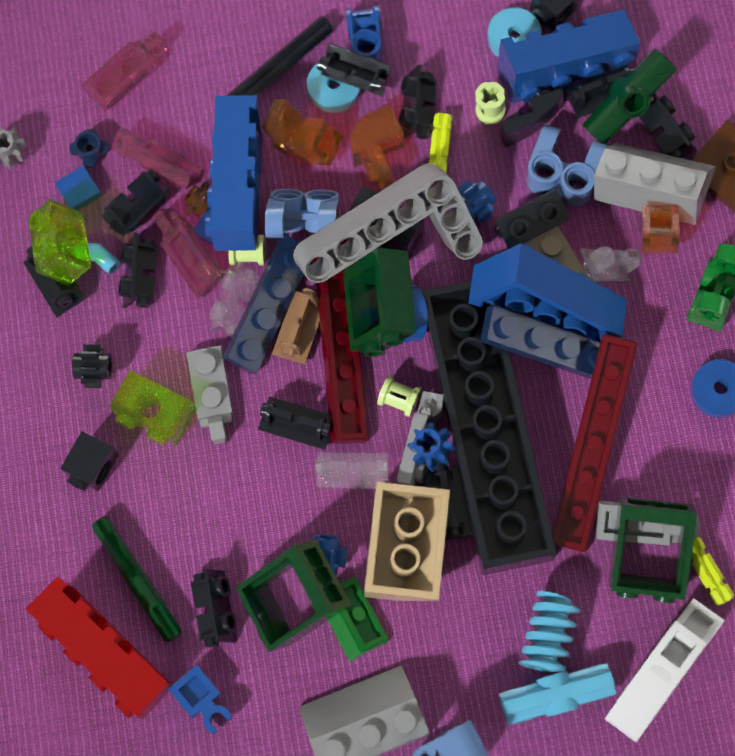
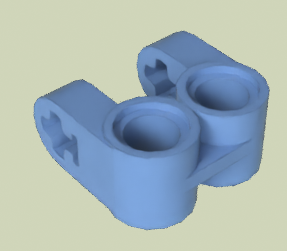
[526,124,609,207]
[265,189,339,238]
[412,720,489,756]

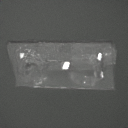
[580,247,641,283]
[209,261,259,337]
[315,452,388,489]

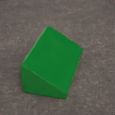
[328,576,390,661]

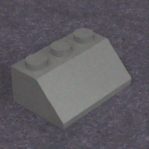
[594,143,716,225]
[299,665,430,756]

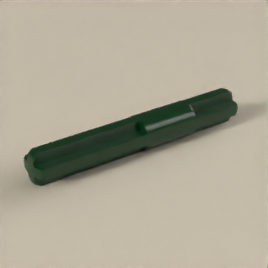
[92,516,182,642]

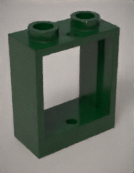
[343,248,417,357]
[608,496,697,603]
[236,540,351,652]

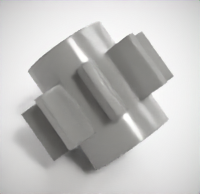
[0,126,27,170]

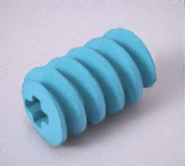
[518,591,581,673]

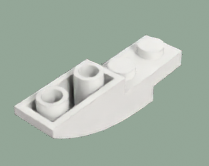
[605,598,725,742]

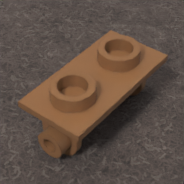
[272,288,320,365]

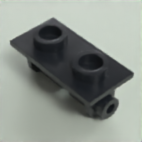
[317,43,392,97]
[398,64,437,140]
[564,65,635,119]
[639,93,697,158]
[102,169,172,236]
[494,188,569,249]
[118,233,158,308]
[23,243,86,318]
[258,396,332,450]
[425,464,473,541]
[191,569,237,648]

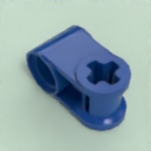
[346,5,382,61]

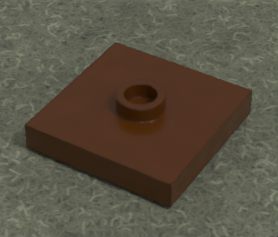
[691,120,735,212]

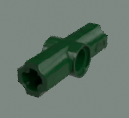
[582,48,678,144]

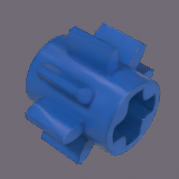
[457,179,496,224]
[407,423,456,471]
[312,534,347,576]

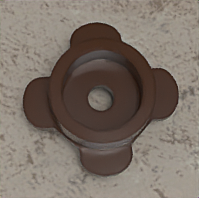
[184,182,210,217]

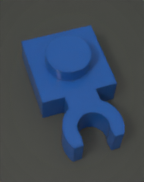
[168,665,233,734]

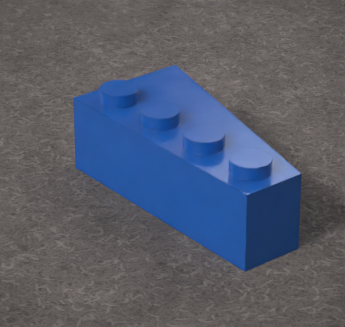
[497,9,641,104]
[205,95,263,251]
[468,243,627,342]

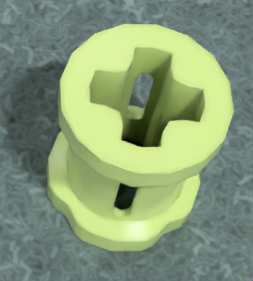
[475,82,506,125]
[228,235,266,266]
[377,375,422,418]

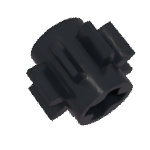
[72,344,112,388]

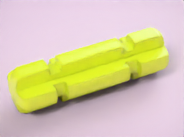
[429,113,452,173]
[691,537,734,606]

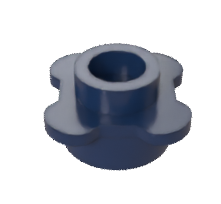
[69,129,110,168]

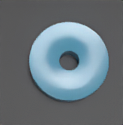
[487,8,541,58]
[307,64,361,113]

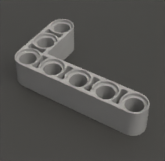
[293,163,483,283]

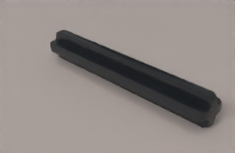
[226,16,333,96]

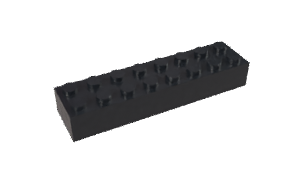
[421,281,556,576]

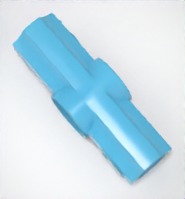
[499,663,616,725]

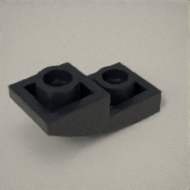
[500,89,564,147]

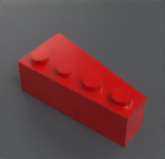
[25,576,172,719]

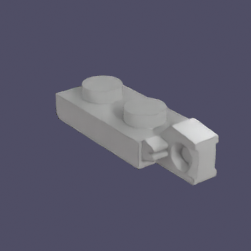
[186,345,234,445]
[397,391,445,486]
[595,501,700,546]

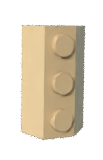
[364,482,450,601]

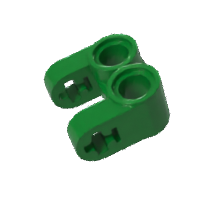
[686,244,735,333]

